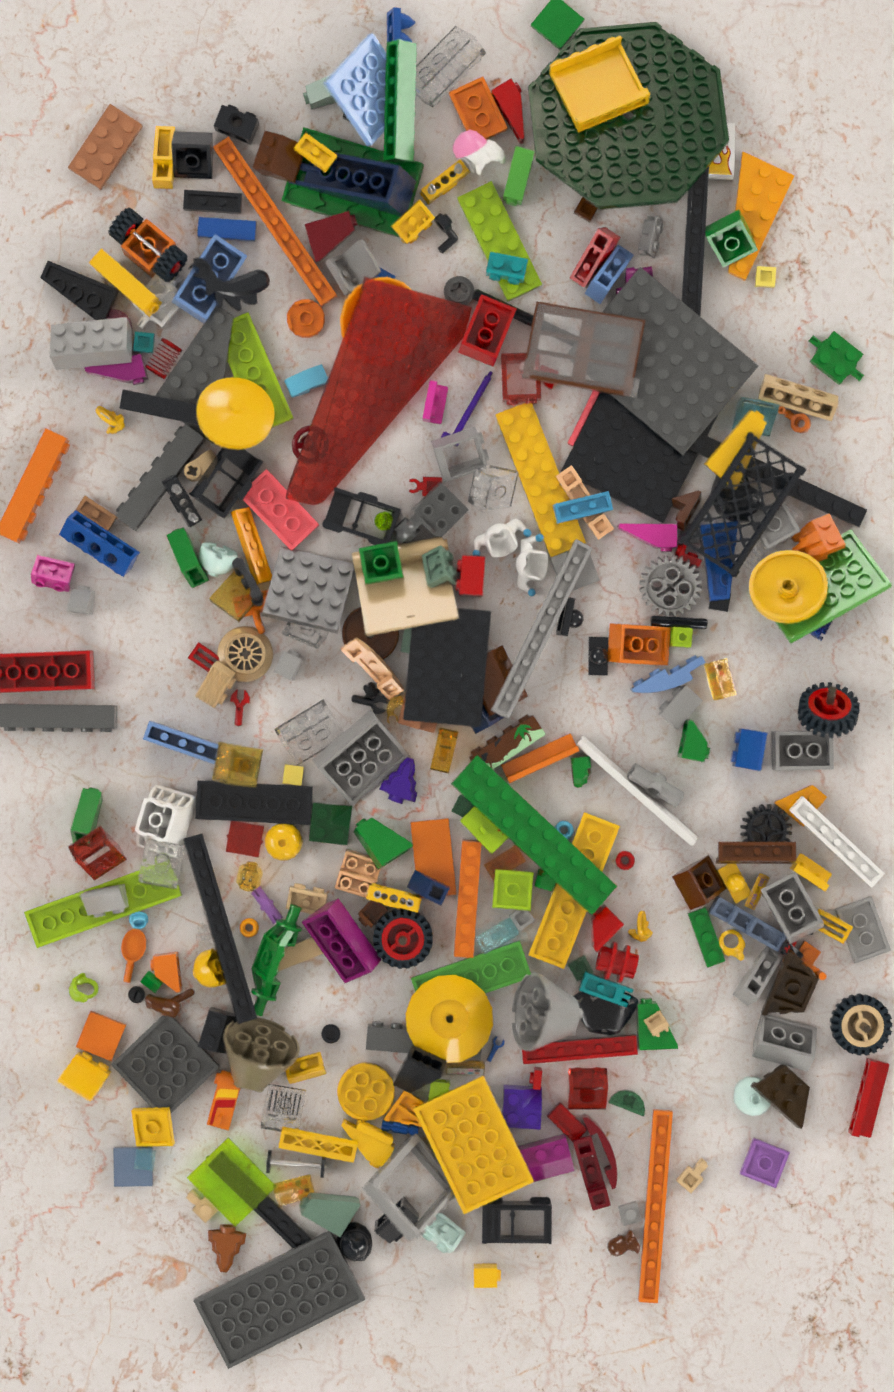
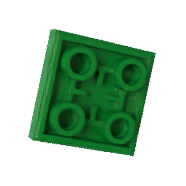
[531,0,585,50]

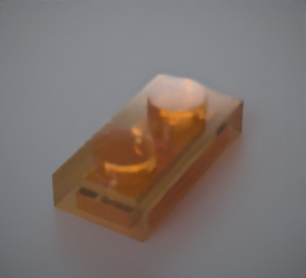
[483,845,526,881]

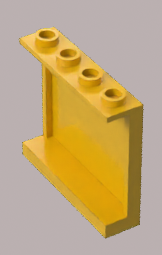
[549,36,650,133]

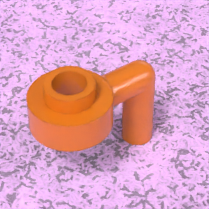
[778,406,811,433]

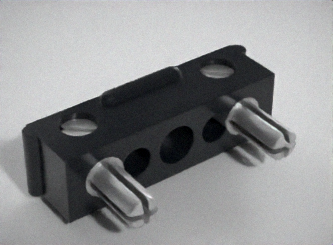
[162,475,202,528]

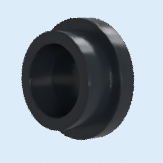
[321,1024,341,1043]

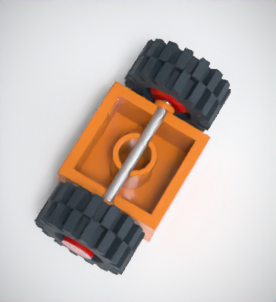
[108,207,188,282]

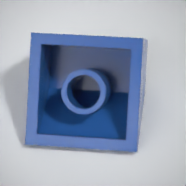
[730,728,768,771]

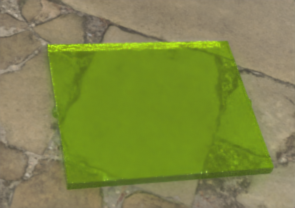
[187,1137,276,1227]

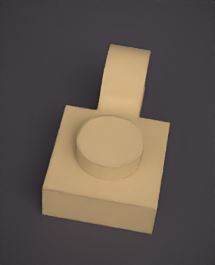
[676,1158,708,1194]
[186,1189,219,1223]

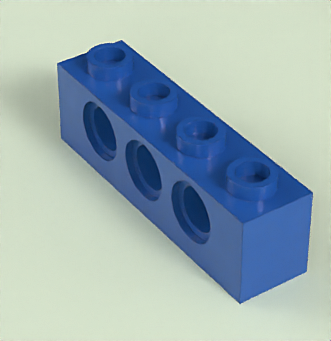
[59,510,140,577]

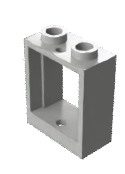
[431,427,489,482]

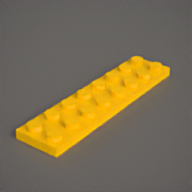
[495,401,586,558]
[528,812,620,969]

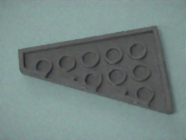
[155,305,234,444]

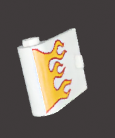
[708,123,735,180]

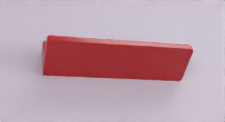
[848,1058,889,1138]

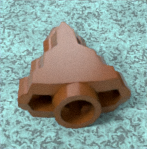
[208,1224,247,1273]

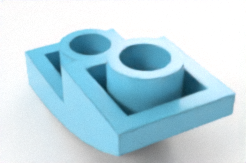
[284,364,329,398]

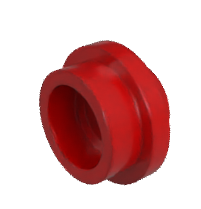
[615,851,635,870]

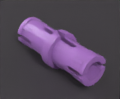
[251,886,283,924]

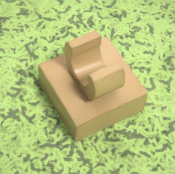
[644,1010,670,1037]

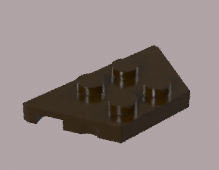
[761,949,819,1016]
[751,1064,810,1129]

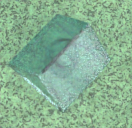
[732,397,779,437]

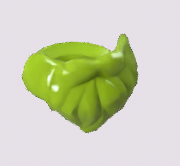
[69,973,99,1003]

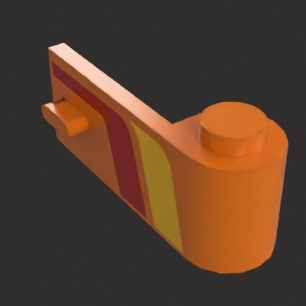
[207,1070,241,1131]

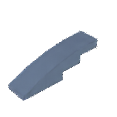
[708,896,786,952]

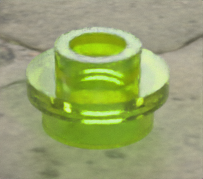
[374,511,393,531]

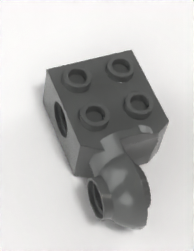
[394,481,468,545]

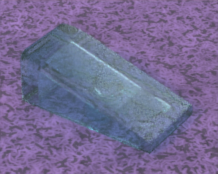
[475,918,519,954]

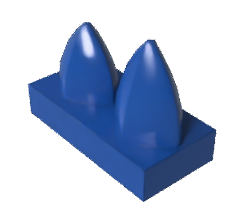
[387,7,416,42]

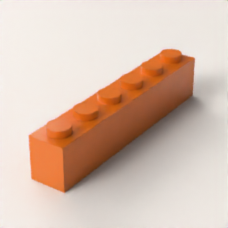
[0,428,70,544]
[454,840,481,958]

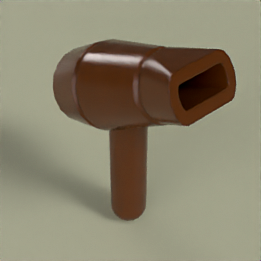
[145,989,195,1018]

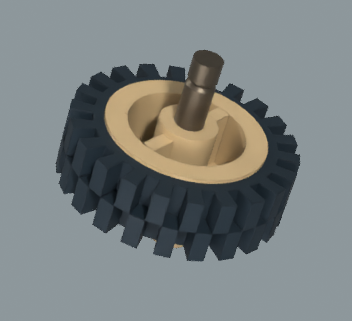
[830,994,893,1056]

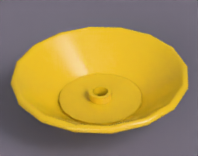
[406,975,493,1063]

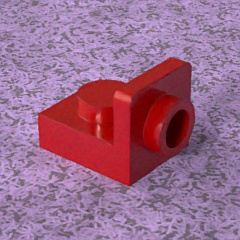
[675,544,702,569]

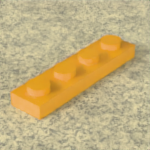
[231,507,272,584]

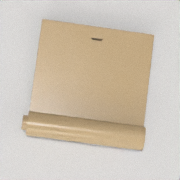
[352,537,458,636]

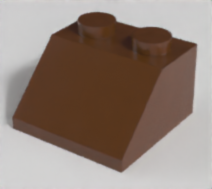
[252,131,303,183]
[672,855,727,910]

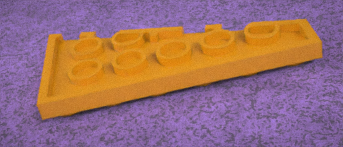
[728,151,794,281]

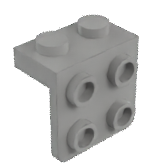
[325,240,381,295]

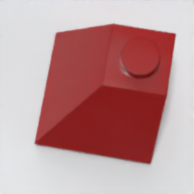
[591,905,624,952]

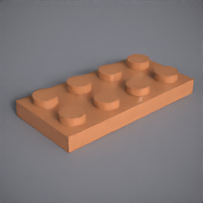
[68,104,143,190]

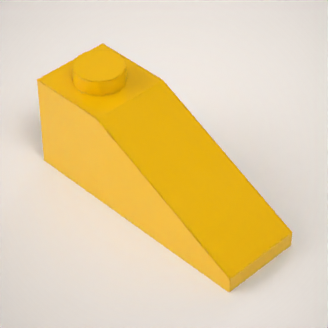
[341,1119,395,1169]

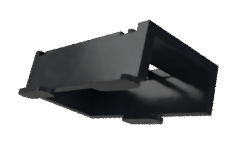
[189,447,263,518]
[322,487,401,545]
[482,1197,552,1244]

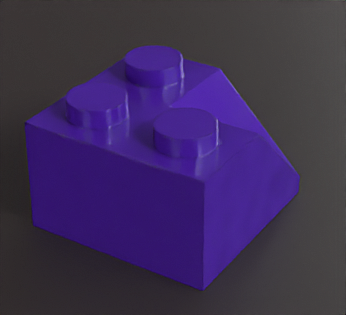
[502,1085,542,1130]

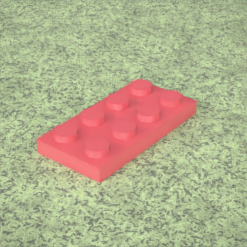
[243,469,319,551]

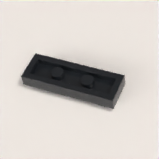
[183,190,242,214]

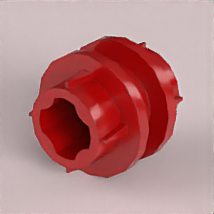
[595,941,639,983]

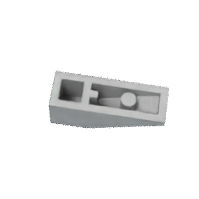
[733,946,783,1006]

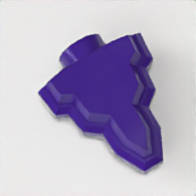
[379,757,417,804]

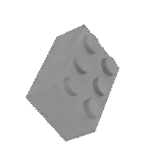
[772,731,834,770]
[761,872,824,944]

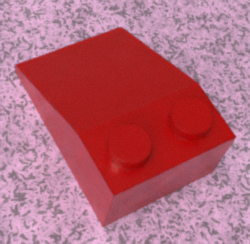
[458,294,517,367]

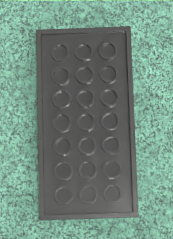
[193,1231,365,1369]

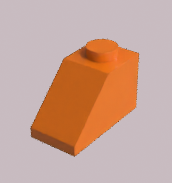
[150,952,182,993]

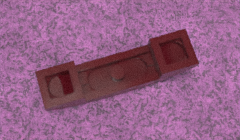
[582,1113,617,1189]
[572,1135,611,1211]

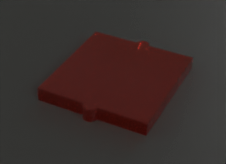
[225,821,264,857]

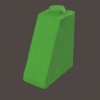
[503,146,535,206]

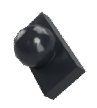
[556,597,584,636]
[588,637,608,675]

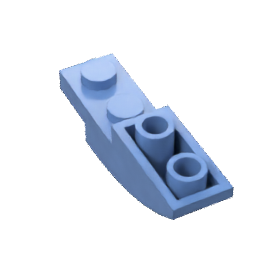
[630,655,706,693]

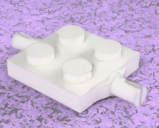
[132,274,183,329]

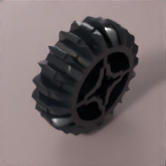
[740,804,792,842]

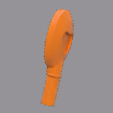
[121,929,147,983]

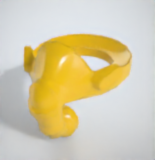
[95,406,125,434]
[628,911,653,942]
[719,930,745,961]

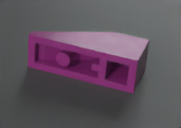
[84,354,148,385]

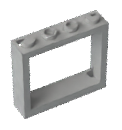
[363,1134,455,1241]

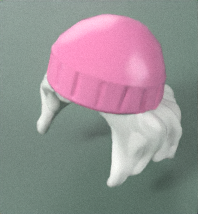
[452,130,505,175]

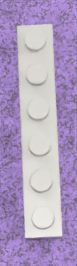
[789,796,885,888]

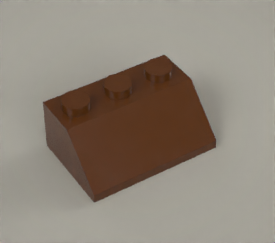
[483,645,528,716]

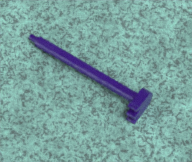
[441,371,493,447]

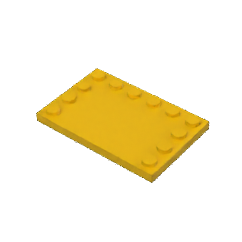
[414,1075,534,1214]

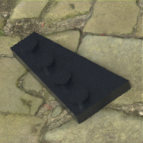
[40,261,119,320]

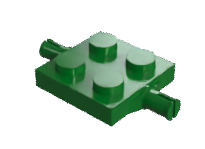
[808,331,864,385]

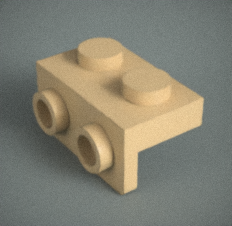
[286,883,328,914]

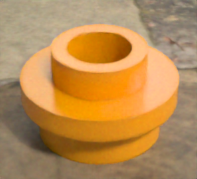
[240,918,259,938]

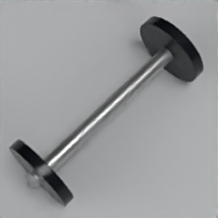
[264,1150,328,1178]

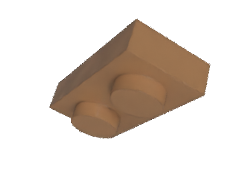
[75,496,118,531]

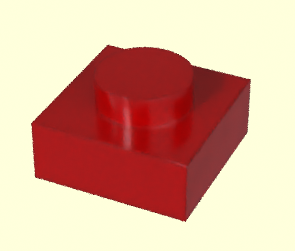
[529,1067,542,1090]

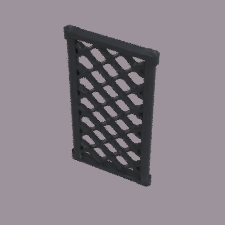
[678,432,807,577]

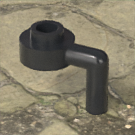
[434,213,458,254]

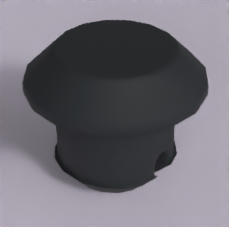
[363,682,380,699]
[128,986,145,1003]

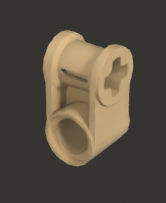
[184,449,222,482]

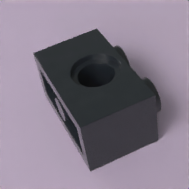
[214,104,259,145]

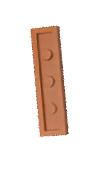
[501,733,579,783]

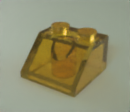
[212,742,263,787]

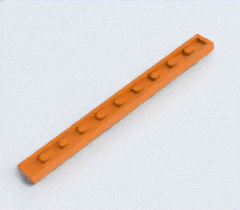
[213,136,337,307]
[638,1109,673,1303]

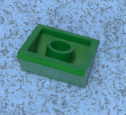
[359,541,403,585]

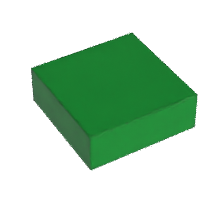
[140,971,163,993]

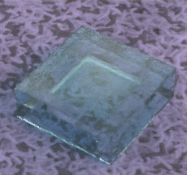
[134,1148,156,1171]

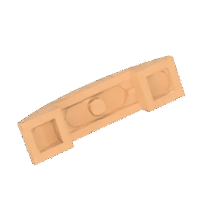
[556,465,614,540]
[341,638,404,700]

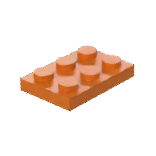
[448,76,508,140]

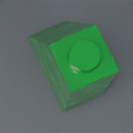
[166,527,209,588]
[70,787,103,847]
[353,817,413,870]
[636,998,678,1050]

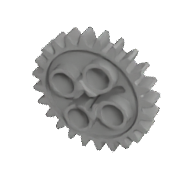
[639,554,702,616]

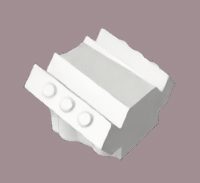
[135,785,196,858]

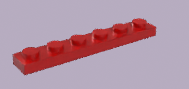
[522,1034,638,1064]

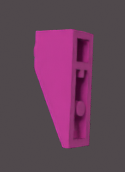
[618,523,677,552]

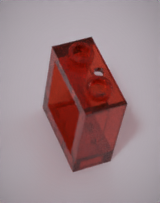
[501,353,541,405]
[68,826,127,881]

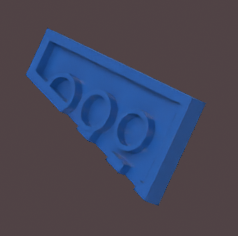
[700,521,738,601]

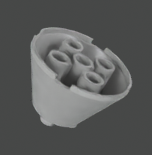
[512,972,583,1051]

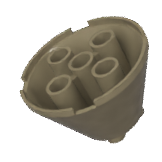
[224,1017,300,1093]

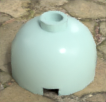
[198,542,238,577]
[733,1077,771,1116]

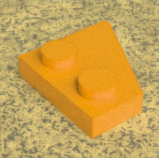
[774,785,827,827]
[383,1091,425,1127]

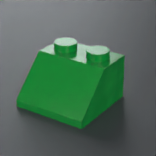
[705,210,758,268]
[677,720,710,762]

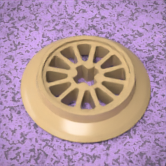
[217,626,273,682]

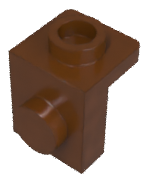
[358,900,388,927]

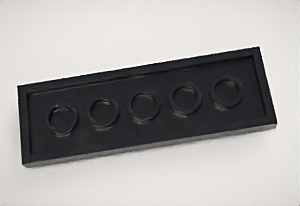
[195,780,313,825]

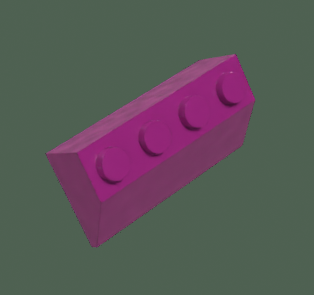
[302,898,382,983]
[518,1134,575,1182]

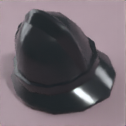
[336,1222,373,1261]

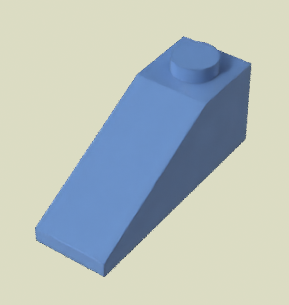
[584,244,634,304]

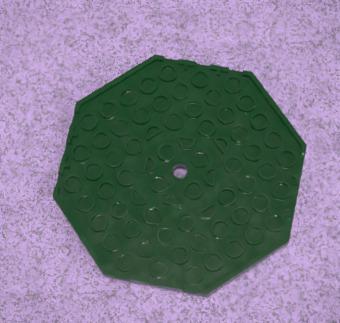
[528,22,729,210]

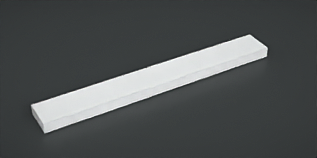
[577,736,698,846]

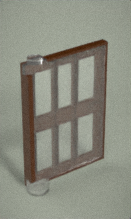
[519,301,645,398]

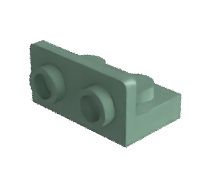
[422,545,457,589]

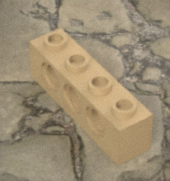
[758,374,838,421]

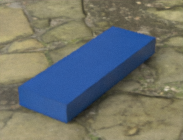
[197,217,257,242]

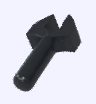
[351,695,388,714]

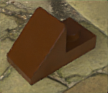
[672,490,701,531]

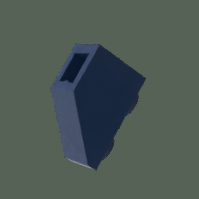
[407,870,450,906]

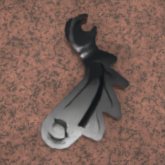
[189,258,270,311]

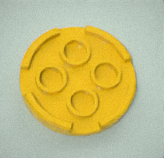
[337,1063,395,1121]

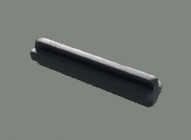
[651,616,708,629]

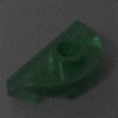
[608,1090,645,1117]

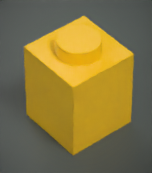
[474,1263,501,1288]

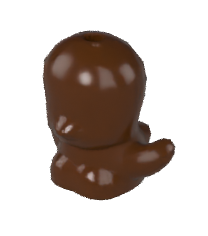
[607,1230,640,1257]

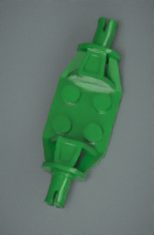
[251,904,302,1016]

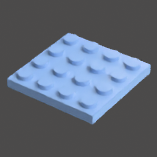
[324,33,386,146]

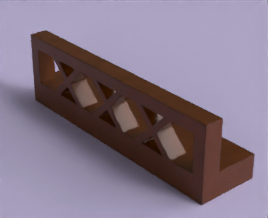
[716,842,796,864]

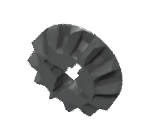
[444,276,474,307]

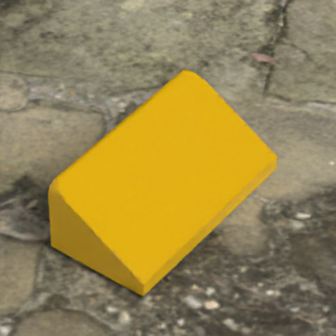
[285,1052,326,1084]

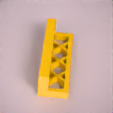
[278,1126,358,1163]

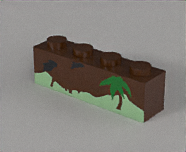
[469,714,546,769]

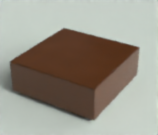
[574,197,598,222]

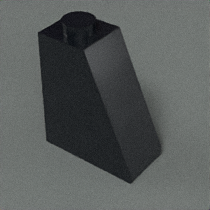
[393,1045,447,1093]

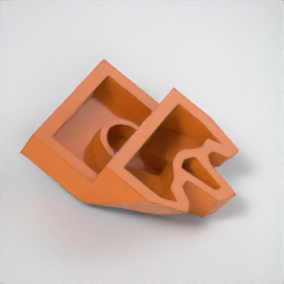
[791,513,845,562]

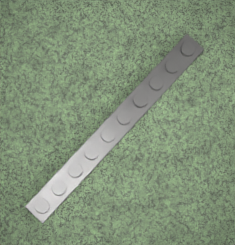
[491,539,593,719]

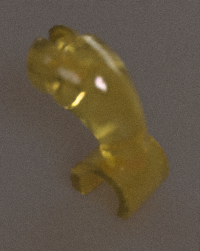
[387,695,404,724]

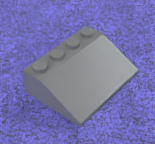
[312,710,410,806]

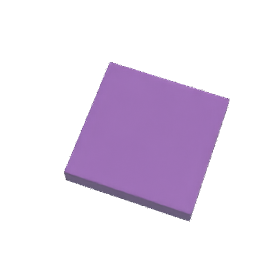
[740,1137,790,1188]

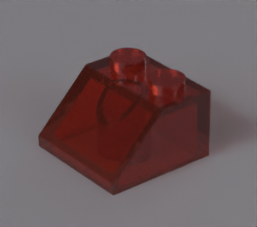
[568,1067,608,1110]

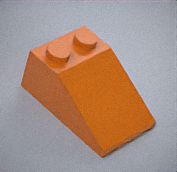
[607,623,671,666]

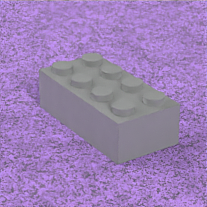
[50,317,132,370]

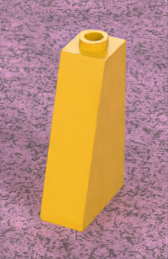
[89,248,162,317]
[704,410,766,489]

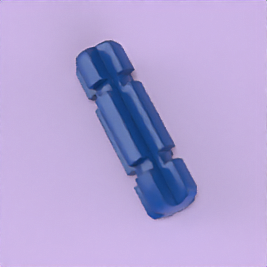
[381,1120,419,1136]

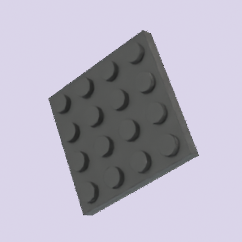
[111,1015,220,1113]

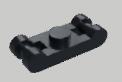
[232,558,264,607]

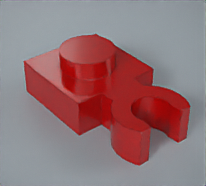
[409,476,442,496]

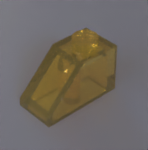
[430,727,458,774]

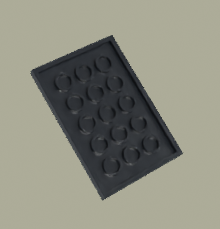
[403,608,491,727]

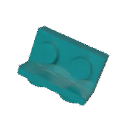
[486,252,528,285]

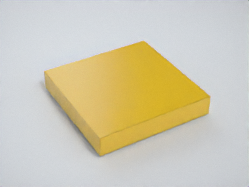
[131,1107,175,1147]

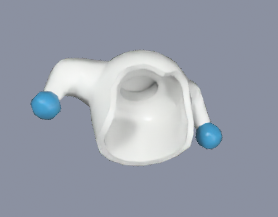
[473,519,532,558]
[516,534,549,597]

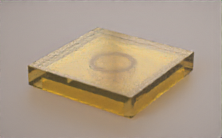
[209,571,264,622]

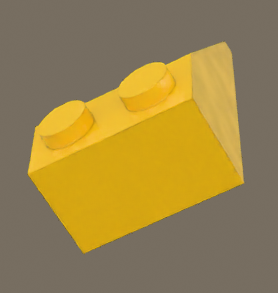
[57,1051,112,1102]

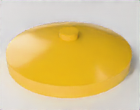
[196,377,275,449]
[749,550,828,623]

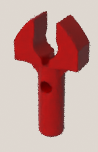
[230,689,250,726]

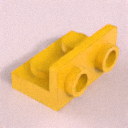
[391,200,435,244]
[790,853,832,892]

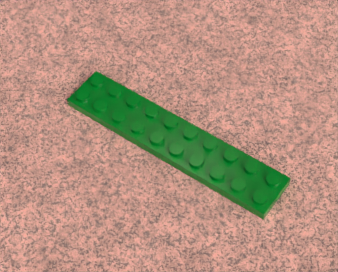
[451,755,617,915]

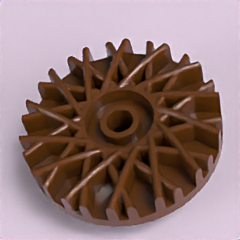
[342,607,399,659]

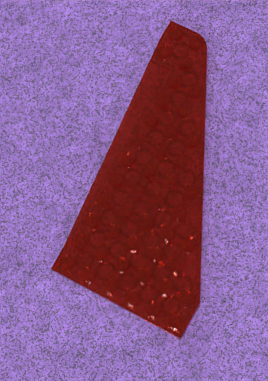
[285,277,472,505]

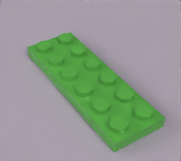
[411,940,531,993]

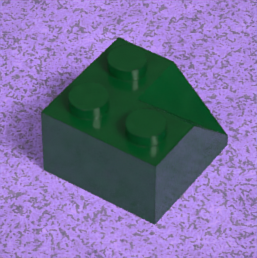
[309,802,352,845]

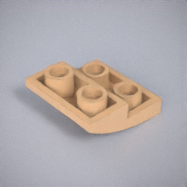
[335,849,380,898]

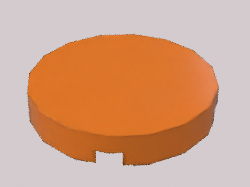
[287,299,325,338]

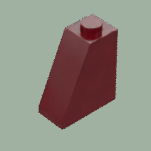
[304,211,358,263]

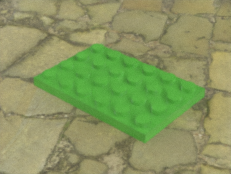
[775,529,892,644]

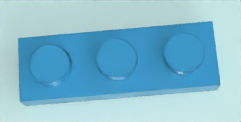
[552,491,613,524]

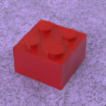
[456,555,485,597]

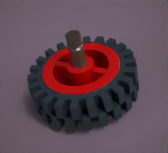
[797,682,860,738]
[373,908,433,969]

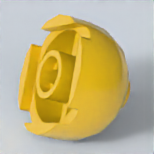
[265,823,303,861]
[192,948,226,988]

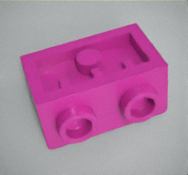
[422,380,448,424]
[31,555,75,592]

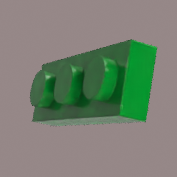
[687,907,725,968]

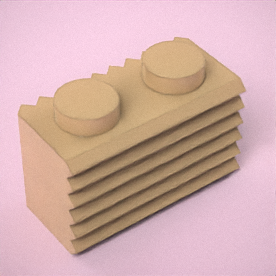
[195,661,236,708]

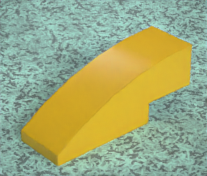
[152,126,175,189]

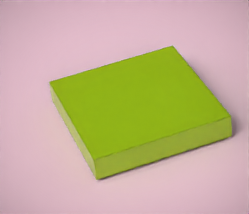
[492,869,534,911]

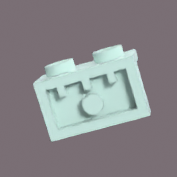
[422,1213,466,1253]

